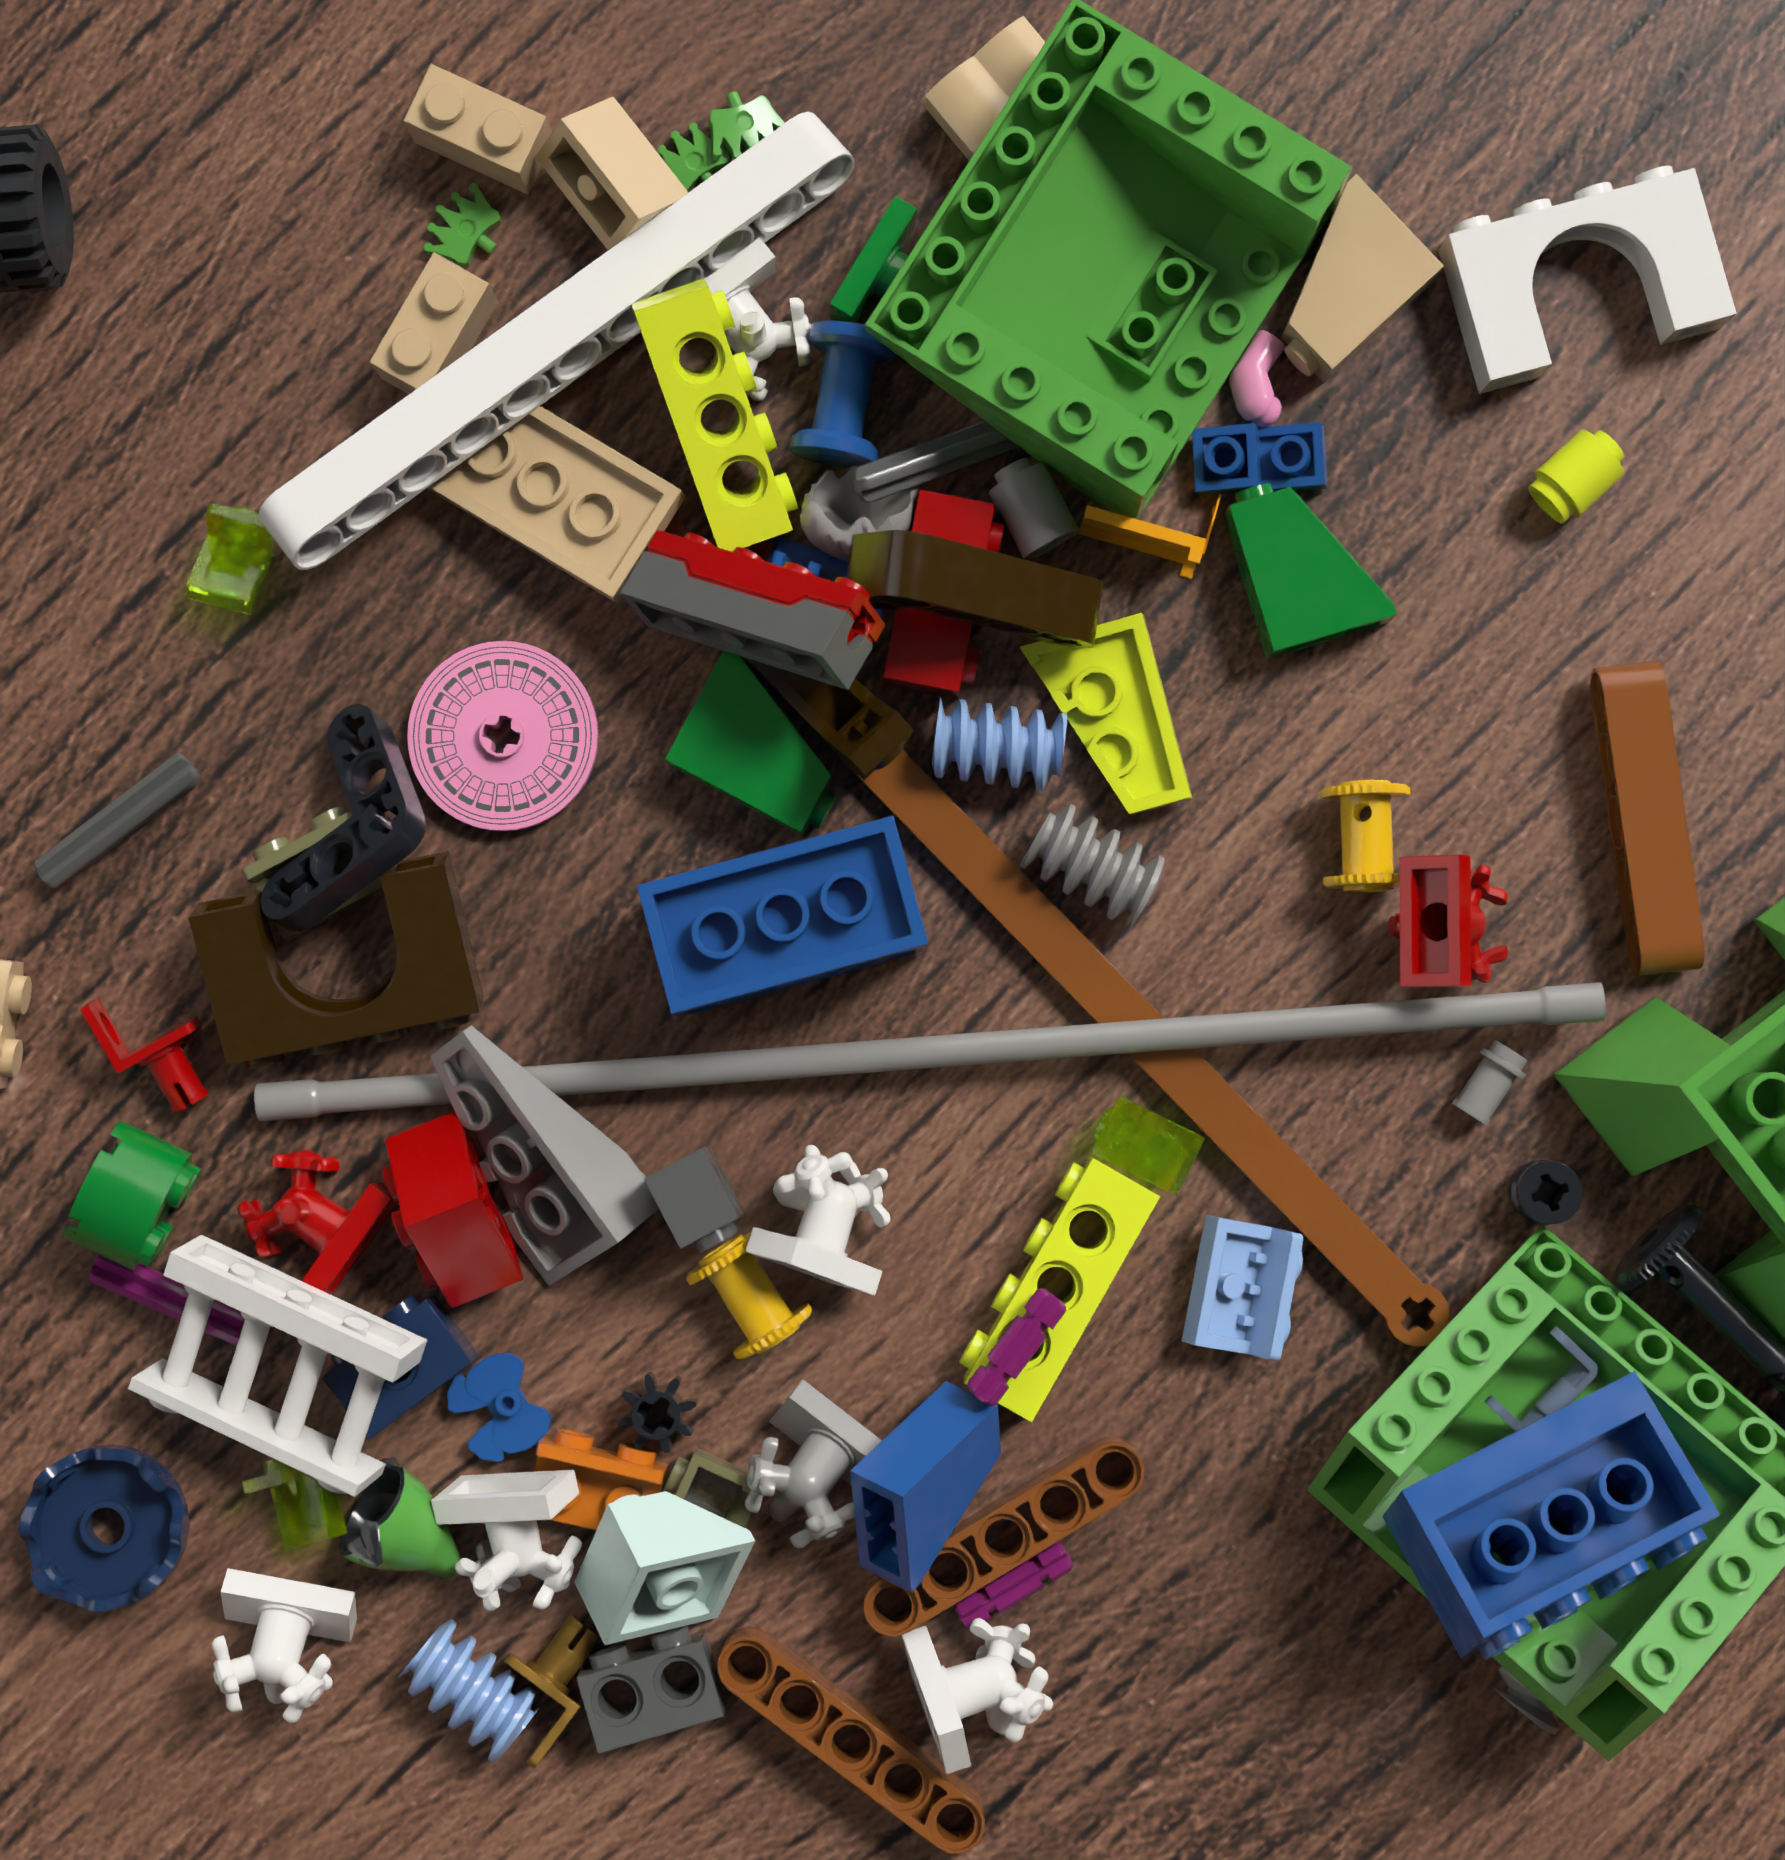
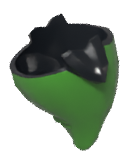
[339,1457,460,1579]

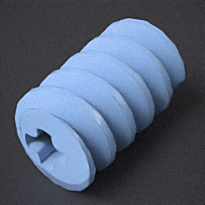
[932,697,1067,792]
[397,1619,540,1763]

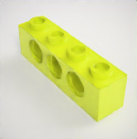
[631,278,798,552]
[959,1157,1160,1422]

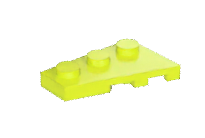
[1019,613,1192,815]

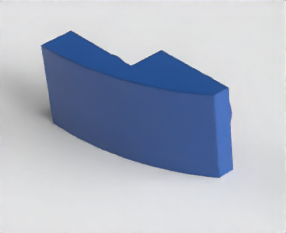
[1192,422,1328,494]

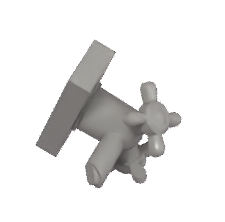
[745,1379,882,1548]

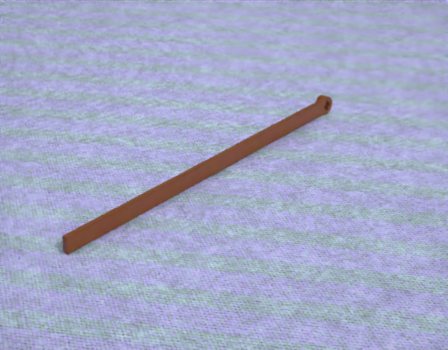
[584,427,1450,1347]

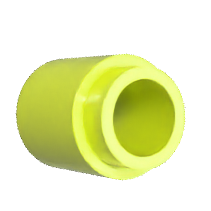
[1528,429,1625,524]

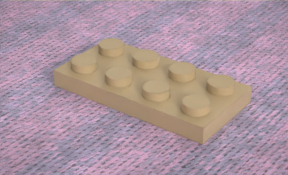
[427,406,686,604]

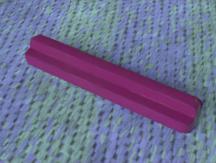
[89,1255,272,1347]

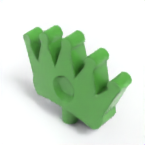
[708,91,785,161]
[657,122,731,192]
[424,183,501,267]

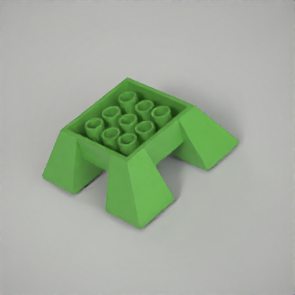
[1553,896,1785,1343]

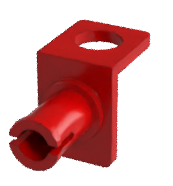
[80,998,210,1114]

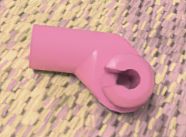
[1229,330,1285,427]

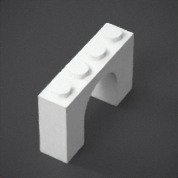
[1438,166,1737,394]

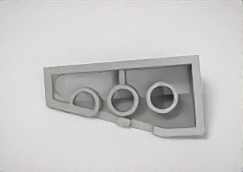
[430,1025,659,1286]

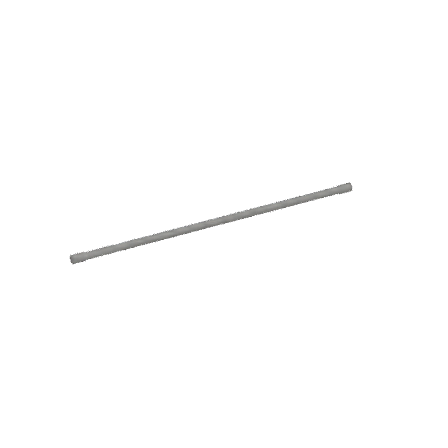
[254,982,1606,1122]

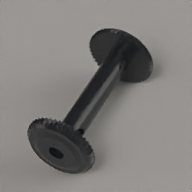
[1615,1205,1785,1431]

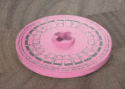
[407,641,599,831]

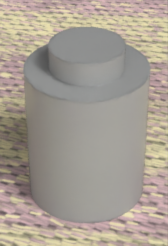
[989,458,1080,560]

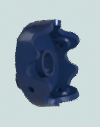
[19,1444,190,1612]

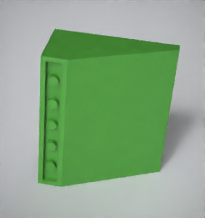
[865,0,1352,519]
[1307,1224,1785,1762]

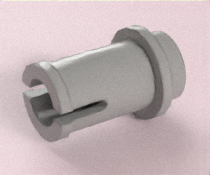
[1452,1040,1528,1126]

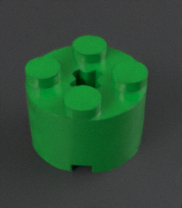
[62,1121,202,1271]

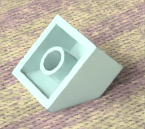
[574,1491,755,1645]

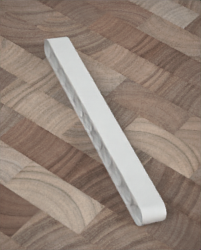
[258,112,855,570]

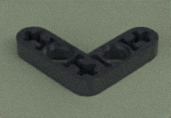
[260,704,426,932]

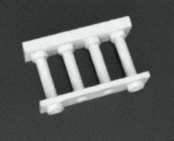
[128,1235,427,1497]

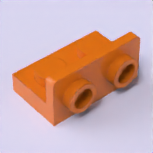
[534,1429,669,1530]

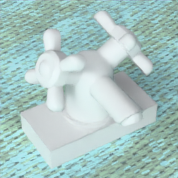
[686,237,812,401]
[745,1145,891,1296]
[431,1470,582,1611]
[212,1568,357,1723]
[902,1618,1053,1774]

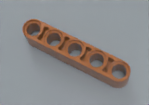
[1590,660,1705,977]
[864,1436,1144,1637]
[718,1626,985,1854]

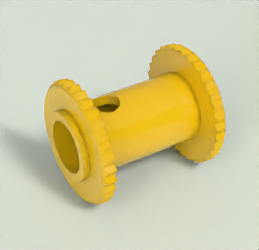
[1320,780,1411,893]
[686,1231,812,1359]

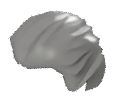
[800,466,919,562]

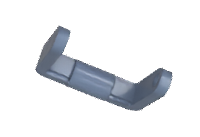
[1484,1326,1598,1432]

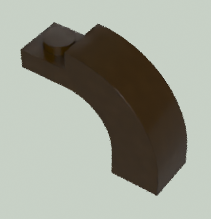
[743,657,914,780]

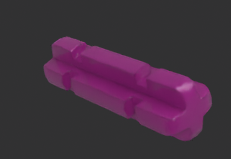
[967,1288,1066,1406]
[953,1541,1073,1630]

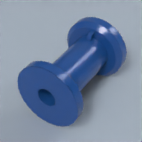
[789,321,896,468]

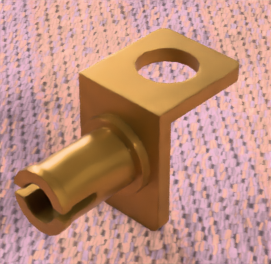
[504,1614,602,1769]

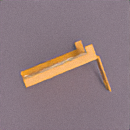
[1079,494,1222,579]

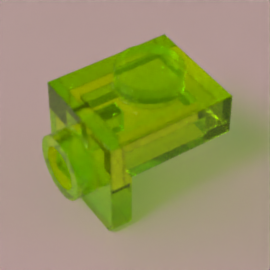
[186,503,274,615]
[1092,1096,1205,1196]
[241,1459,347,1550]

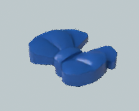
[447,1352,552,1462]

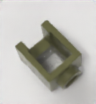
[663,1447,752,1528]

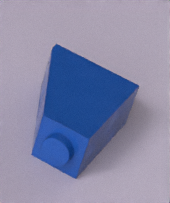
[850,1381,1001,1593]

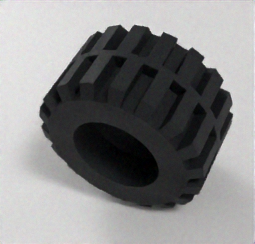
[0,124,74,293]

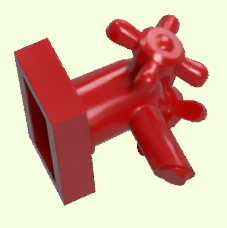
[1388,854,1508,988]
[237,1150,397,1296]

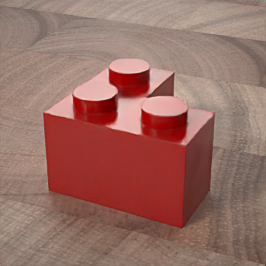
[382,1111,523,1308]

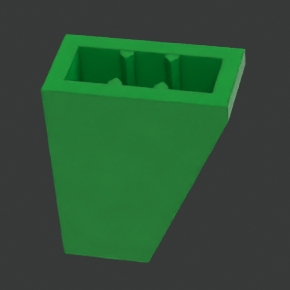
[1223,483,1397,660]
[665,651,837,837]

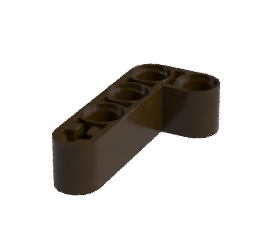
[845,530,1104,648]

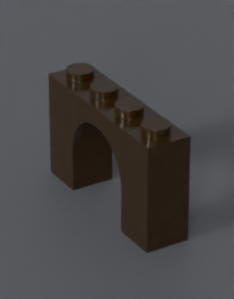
[188,851,484,1068]

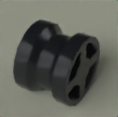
[1508,1160,1582,1225]

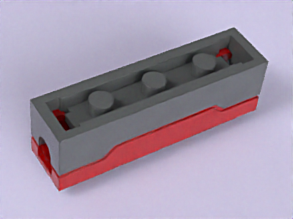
[620,530,886,690]

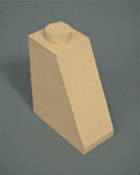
[1281,174,1444,383]

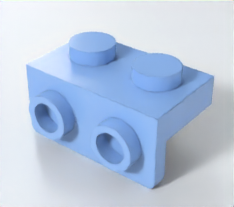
[1182,1215,1303,1361]

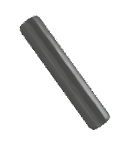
[852,420,1020,503]
[34,753,201,889]

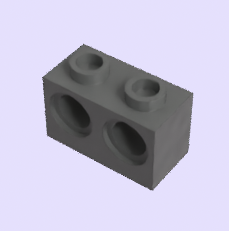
[644,1145,745,1253]
[576,1626,727,1754]

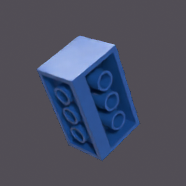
[637,816,928,1017]
[1382,1371,1720,1660]

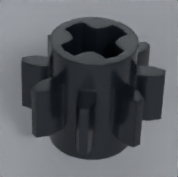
[618,1372,698,1453]

